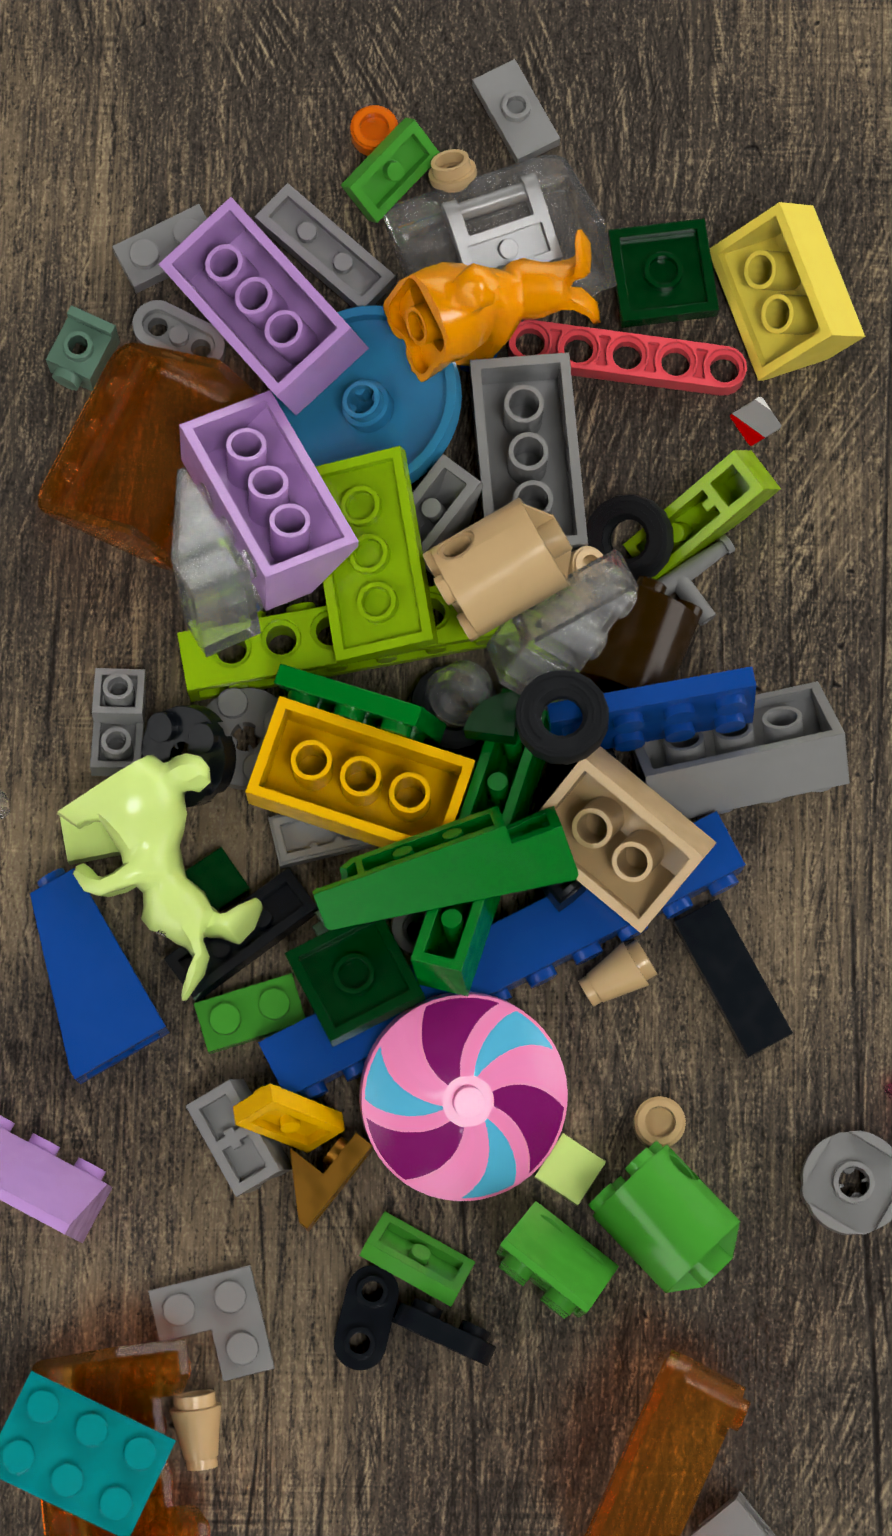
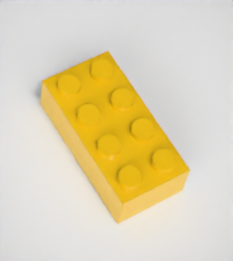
[245,696,475,847]

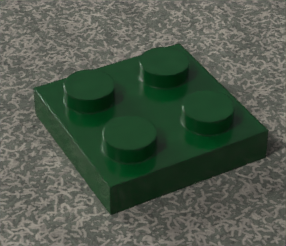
[607,218,719,328]
[285,919,426,1047]

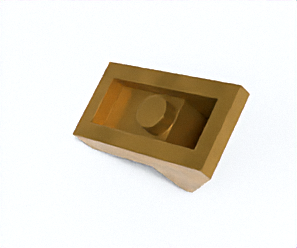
[290,1133,373,1231]

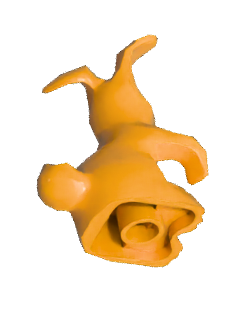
[383,229,601,383]

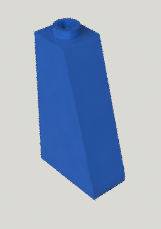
[30,868,170,1085]

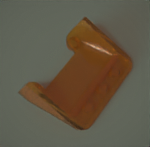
[38,343,259,572]

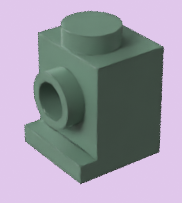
[46,305,120,392]

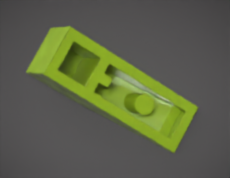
[623,450,781,580]

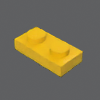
[233,1083,345,1153]

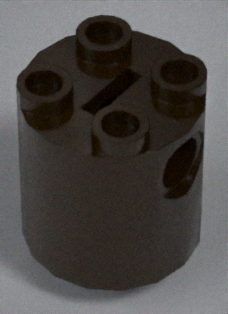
[570,576,703,693]

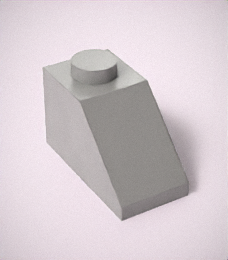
[413,454,483,576]

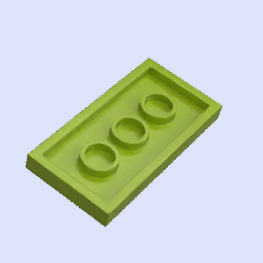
[315,446,438,666]

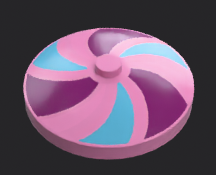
[359,992,568,1201]

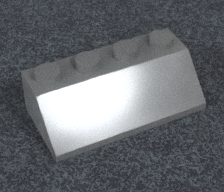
[630,681,850,819]

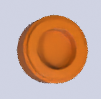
[350,105,398,156]

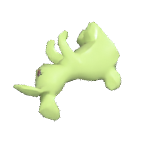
[57,753,263,1001]

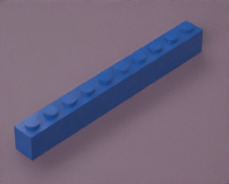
[258,811,746,1100]

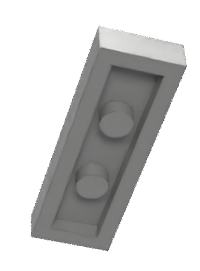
[255,183,396,308]

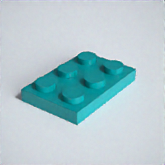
[0,1371,176,1536]

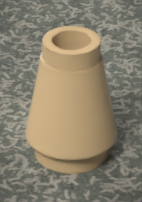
[578,939,658,1007]
[169,1389,222,1471]

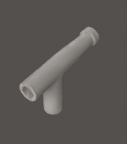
[657,535,735,626]

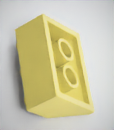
[710,202,865,381]

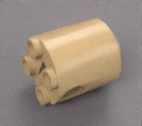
[422,497,573,642]

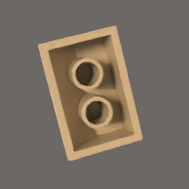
[539,746,717,933]

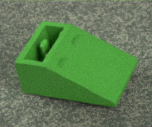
[496,1201,619,1319]

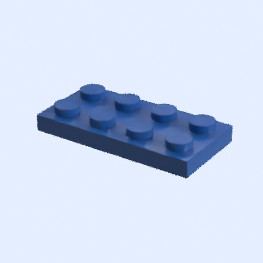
[547,666,756,752]

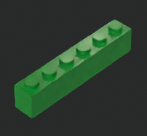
[411,688,552,996]

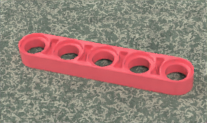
[508,320,747,396]

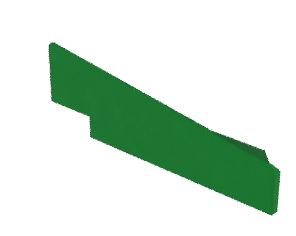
[312,806,579,930]

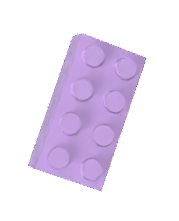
[159,197,369,416]

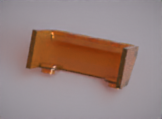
[577,1348,750,1536]

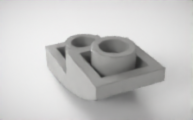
[90,668,146,776]

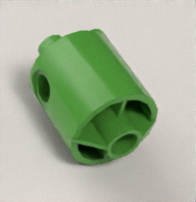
[588,1141,740,1293]

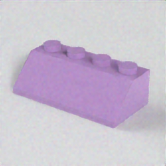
[179,390,359,611]

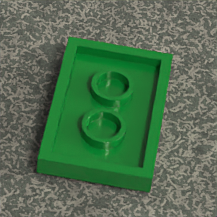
[274,664,446,744]

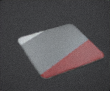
[730,397,781,446]

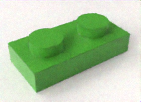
[340,118,440,223]
[194,973,305,1054]
[359,1211,475,1307]

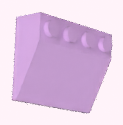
[0,1115,112,1243]

